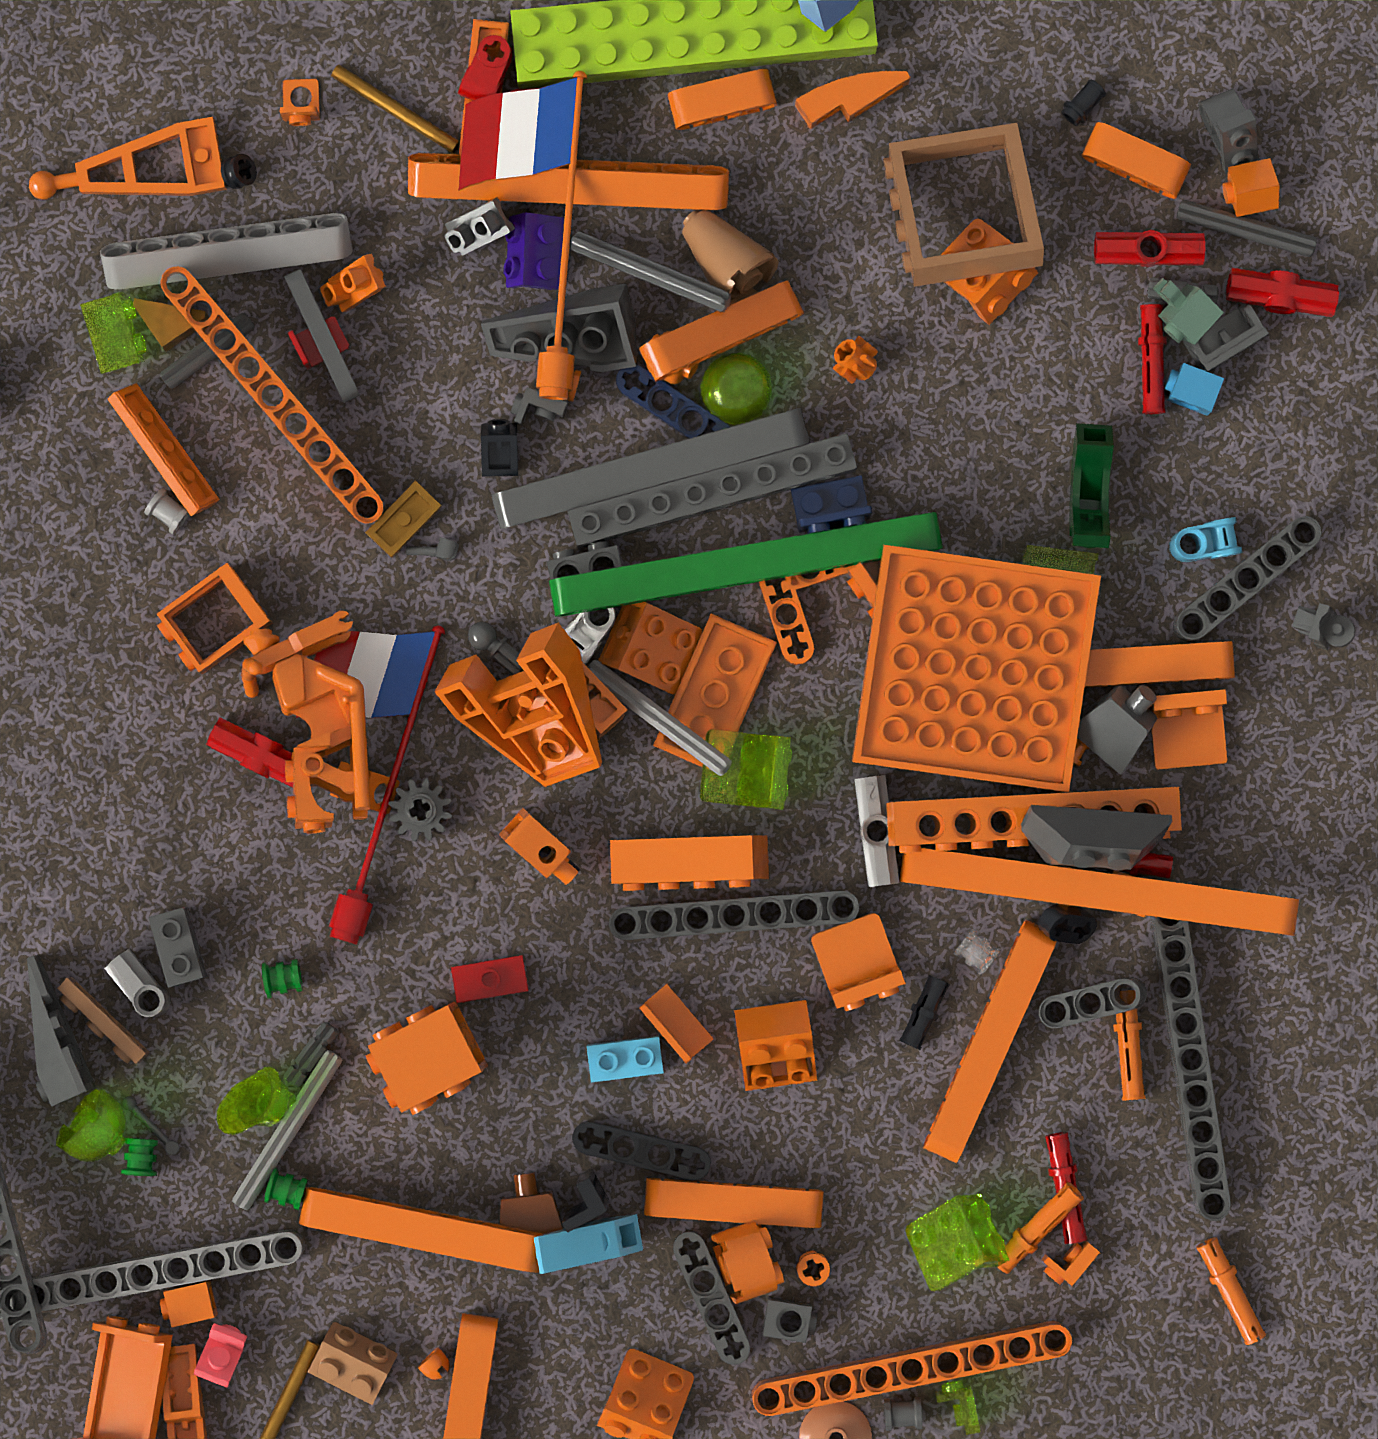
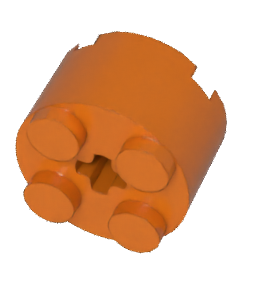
[711,1221,784,1304]

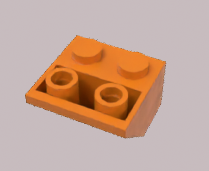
[734,1000,817,1091]

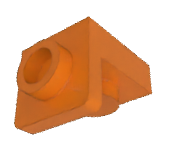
[1041,1241,1100,1286]

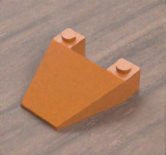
[434,622,602,787]

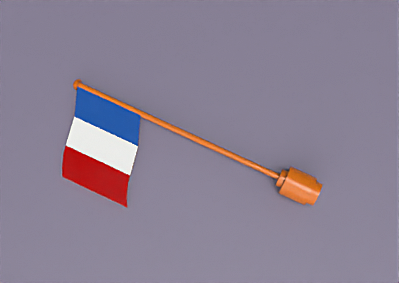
[458,71,587,400]

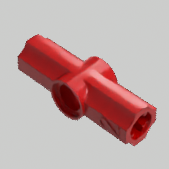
[1094,230,1205,267]
[1225,268,1339,317]
[206,717,293,788]

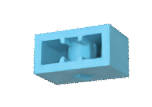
[586,1035,664,1083]

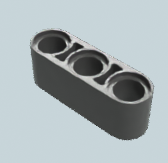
[1039,977,1147,1029]

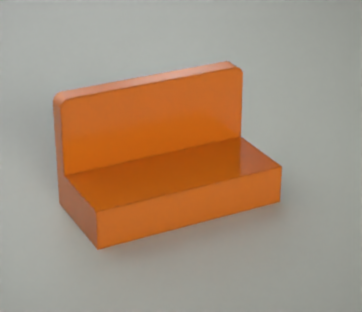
[639,984,714,1064]

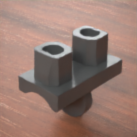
[445,197,515,256]
[1293,603,1356,650]

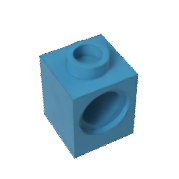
[1164,363,1224,416]

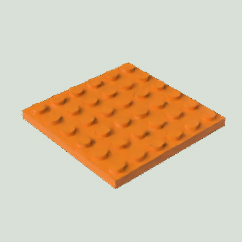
[852,544,1101,792]

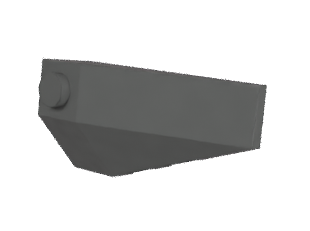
[481,284,638,372]
[27,955,96,1107]

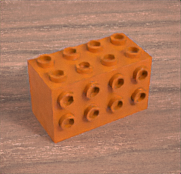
[365,1001,488,1115]

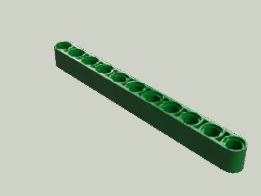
[549,512,943,617]

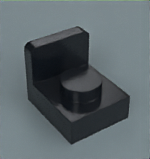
[481,419,518,477]

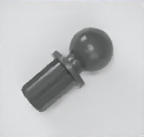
[468,622,523,675]

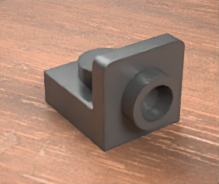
[511,387,569,426]

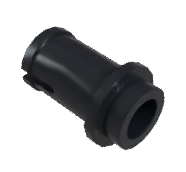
[1061,79,1107,126]

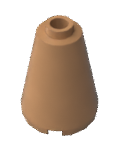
[682,210,779,305]

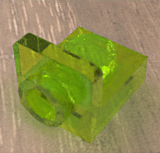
[935,1380,980,1435]

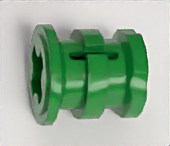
[262,959,303,999]
[121,1138,158,1177]
[264,1167,308,1210]

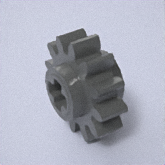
[388,778,453,842]

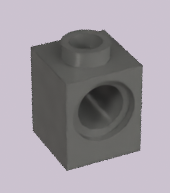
[762,1296,817,1343]

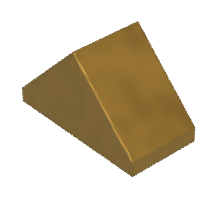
[133,298,209,352]

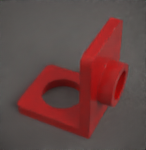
[288,316,350,370]

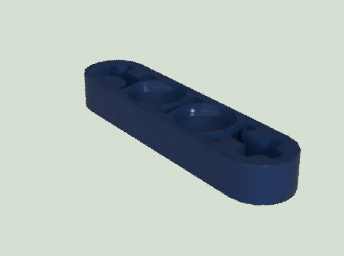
[616,365,731,439]

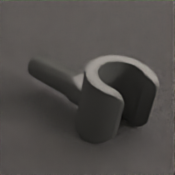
[406,537,459,561]

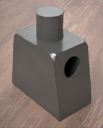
[1077,685,1158,775]

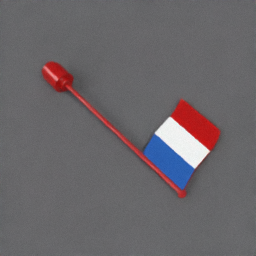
[296,625,445,945]

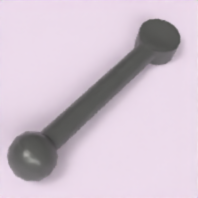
[122,1096,180,1155]

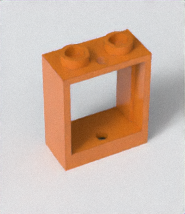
[157,563,273,674]

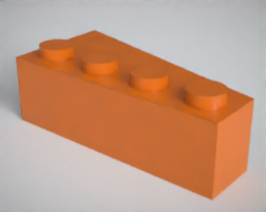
[610,835,769,891]

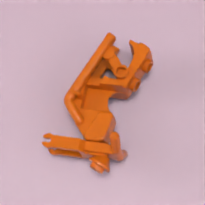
[241,611,370,834]

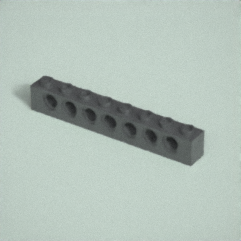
[567,433,857,549]

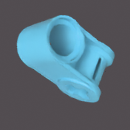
[1169,517,1243,562]

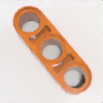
[667,69,777,130]
[1081,122,1191,199]

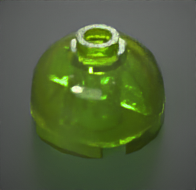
[700,352,773,425]
[56,1088,126,1162]

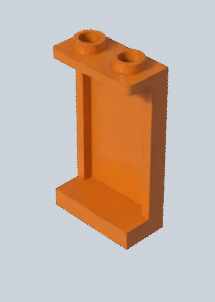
[74,1316,173,1439]

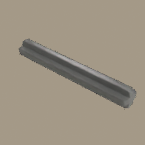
[1176,200,1317,257]

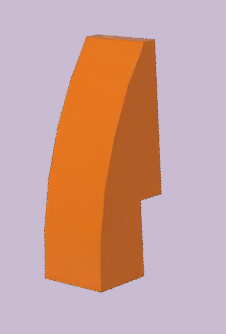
[795,71,911,129]

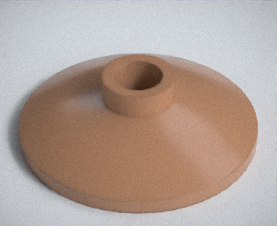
[799,1401,872,1439]

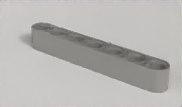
[100,213,353,290]

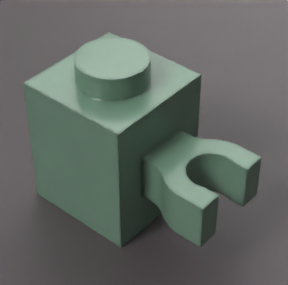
[1153,278,1224,345]

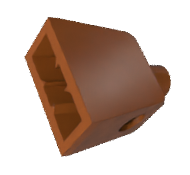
[500,1172,564,1234]

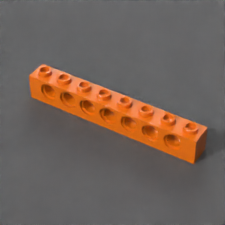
[886,787,1182,853]

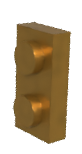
[365,480,442,558]

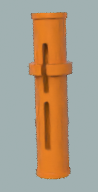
[1113,990,1146,1101]
[992,1182,1084,1274]
[1196,1237,1266,1345]

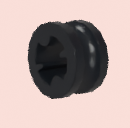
[221,154,257,189]

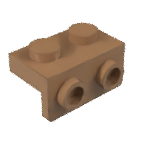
[308,1322,398,1405]

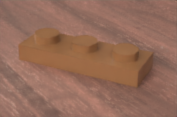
[57,977,150,1064]

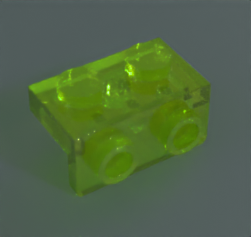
[80,292,147,374]

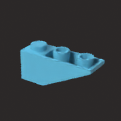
[534,1214,643,1274]

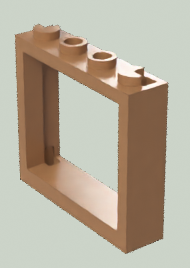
[883,123,1044,287]

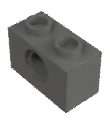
[148,907,208,988]

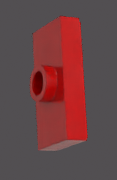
[451,955,529,1003]

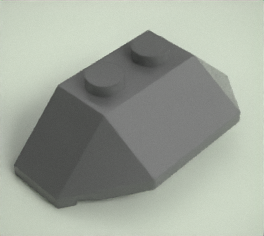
[1021,805,1172,871]

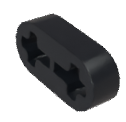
[1038,904,1097,944]

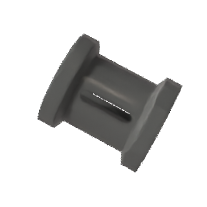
[884,1397,922,1431]

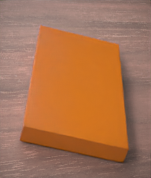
[653,613,777,773]

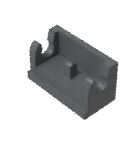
[1183,304,1269,372]

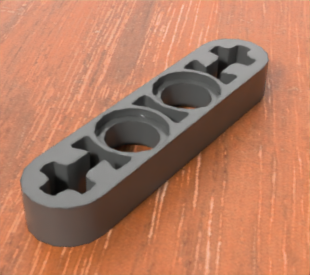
[284,269,360,403]
[673,1231,750,1365]

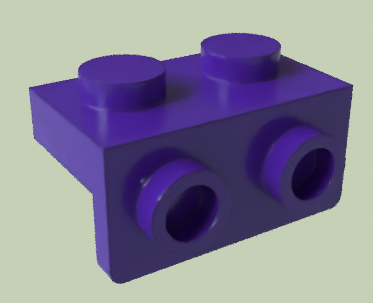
[503,212,564,290]

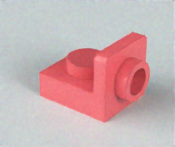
[194,1323,247,1388]

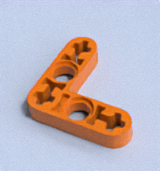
[759,565,856,665]

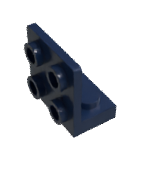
[791,475,873,534]

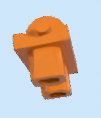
[320,253,386,312]

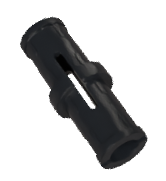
[899,975,950,1050]

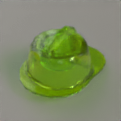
[216,1067,296,1135]

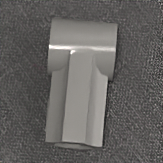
[104,949,171,1017]

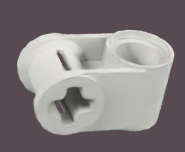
[565,608,616,665]

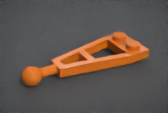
[29,117,227,200]

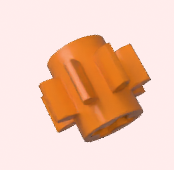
[833,336,878,384]

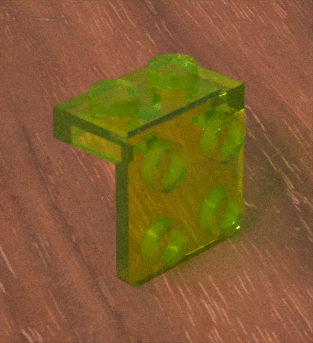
[700,729,792,810]
[905,1194,1009,1291]

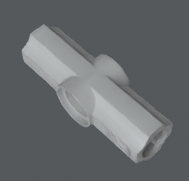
[854,775,900,887]

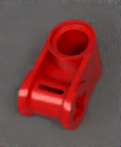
[458,35,513,101]

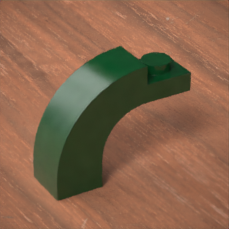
[1069,423,1114,549]

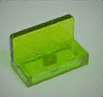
[1022,545,1099,574]

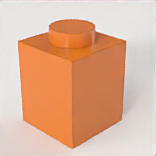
[1222,158,1279,217]
[160,1280,218,1328]

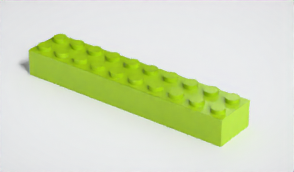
[510,0,878,89]

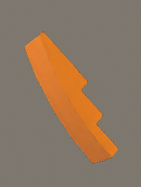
[162,1344,207,1439]

